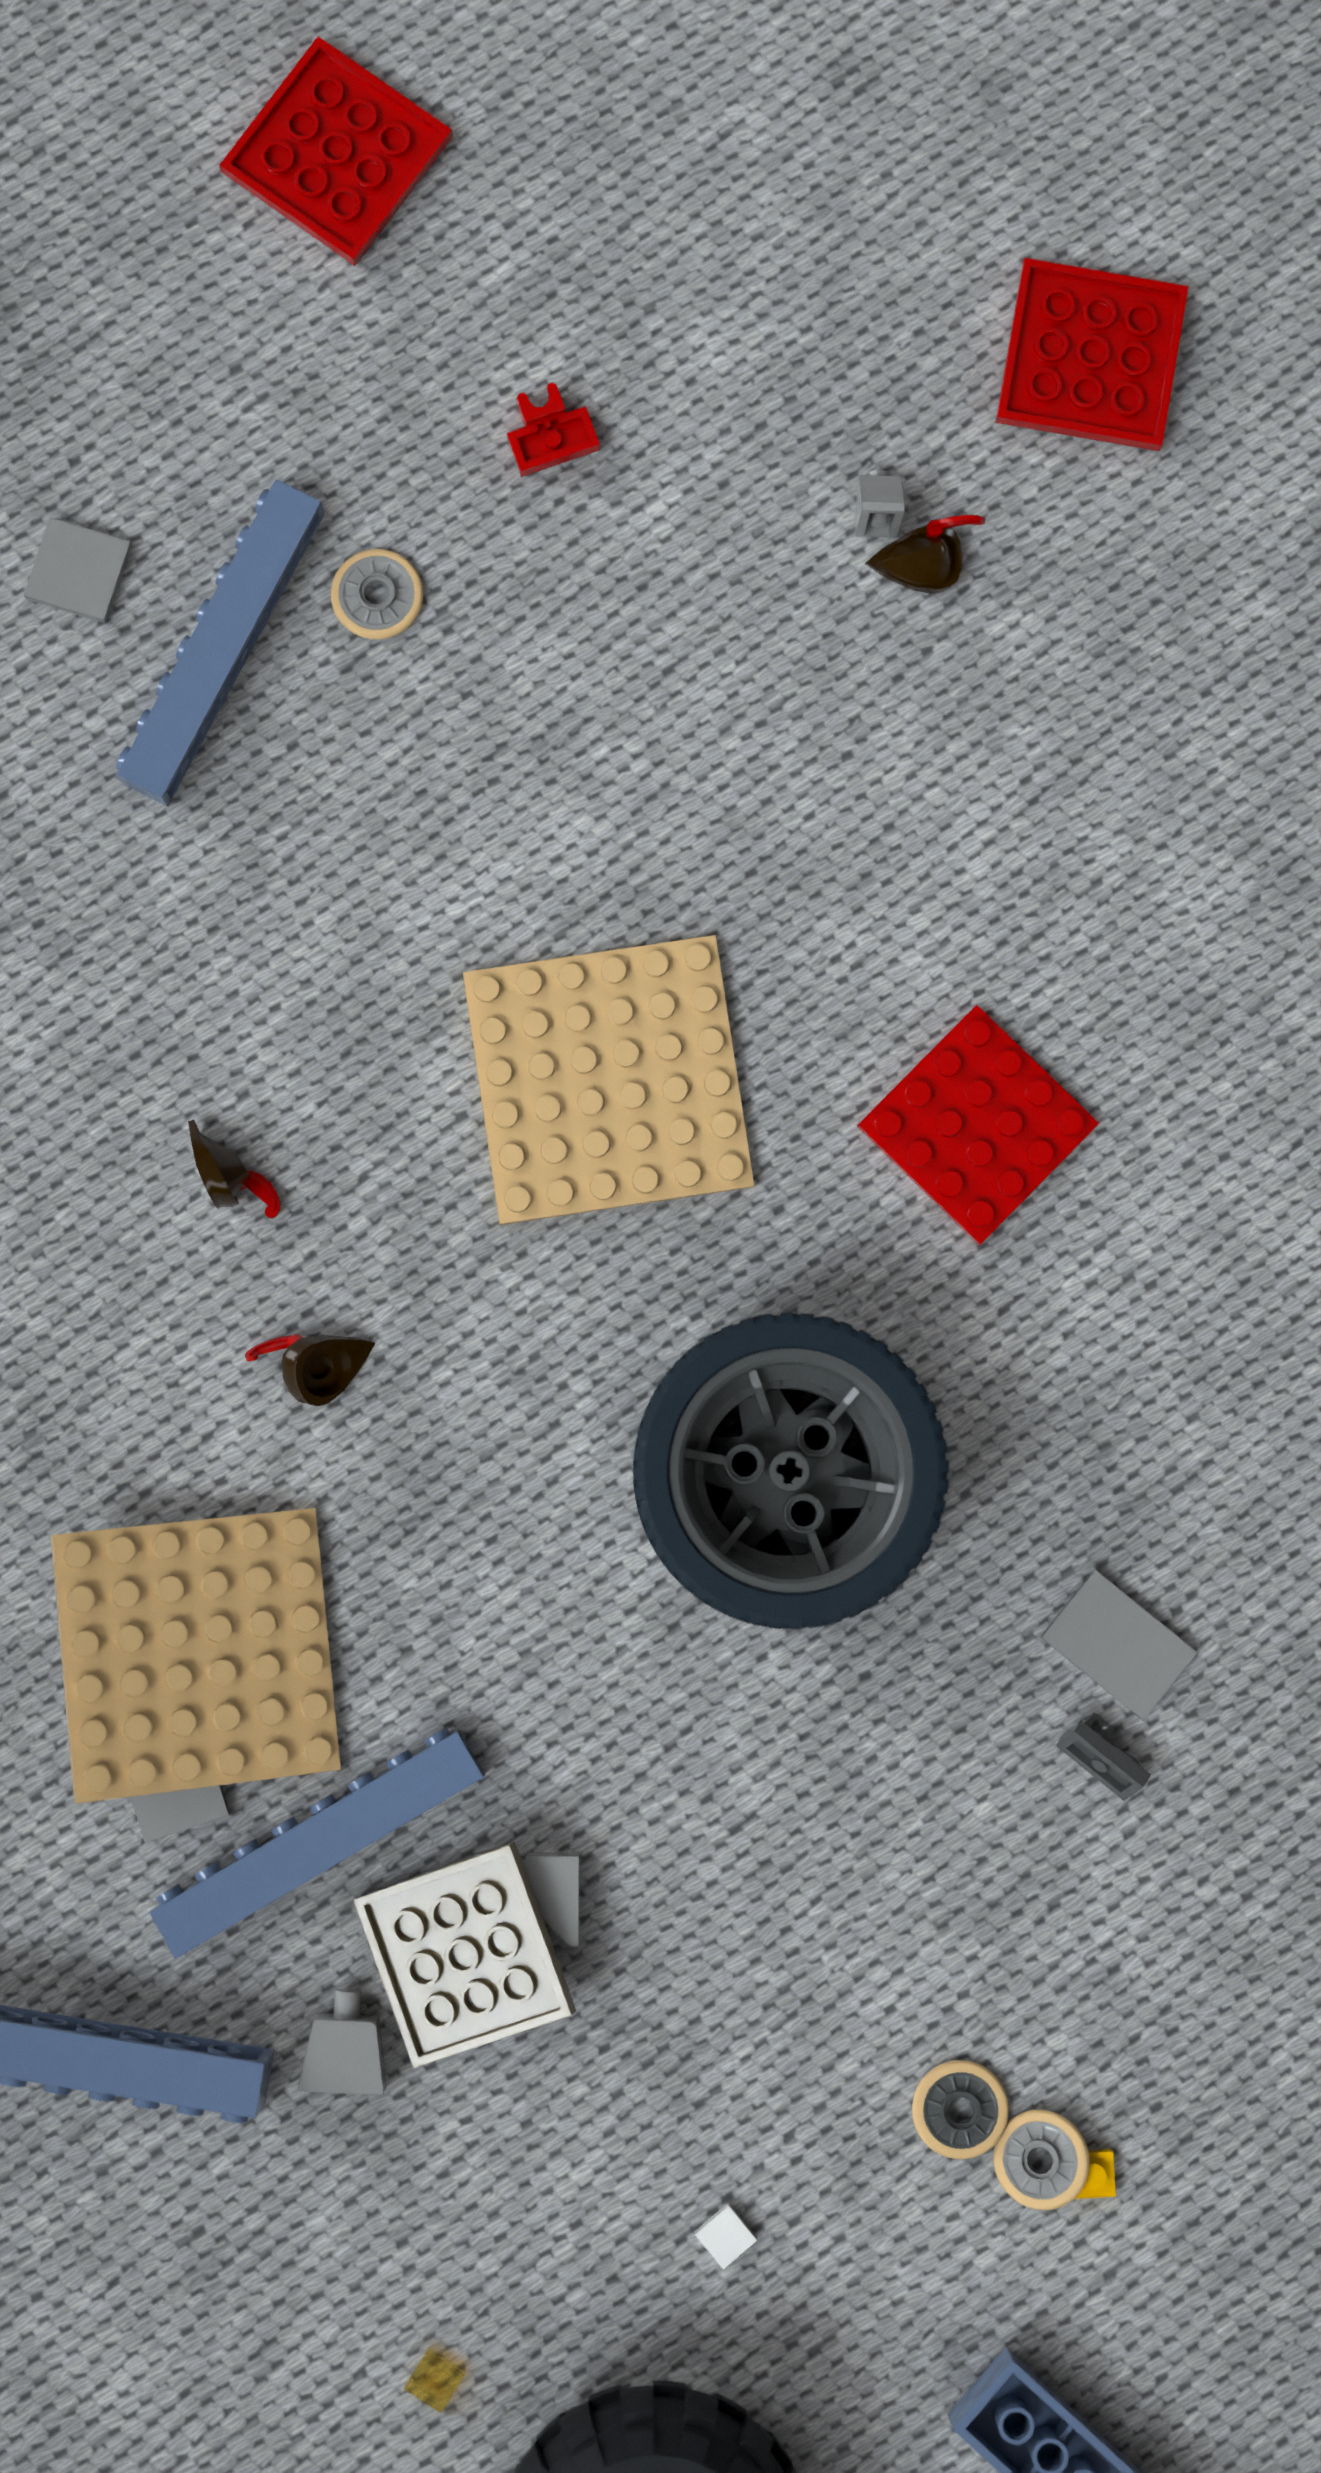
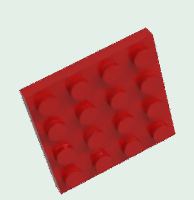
[219,36,453,266]
[995,257,1189,452]
[857,1005,1100,1246]

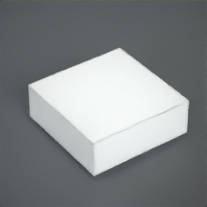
[695,2203,757,2270]

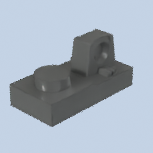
[1056,1712,1151,1801]

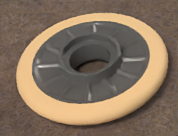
[912,2060,1009,2159]

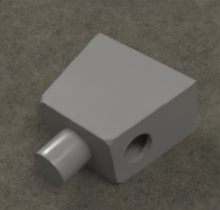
[298,1988,386,2095]

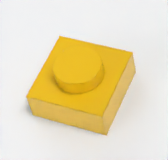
[1074,2149,1116,2199]

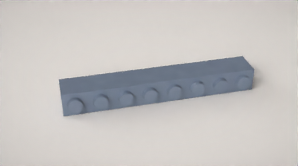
[116,479,325,807]
[149,1727,485,1959]

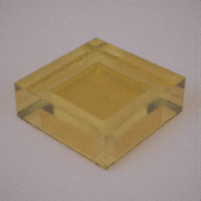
[404,2347,466,2413]

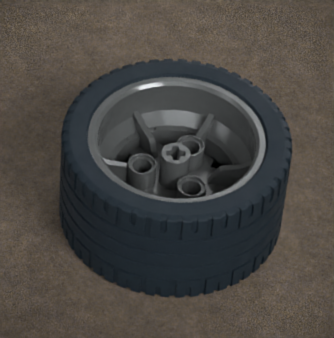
[633,1313,949,1629]

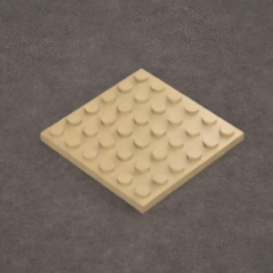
[463,935,754,1225]
[51,1508,341,1804]

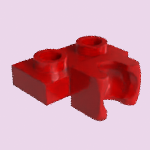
[507,383,600,477]

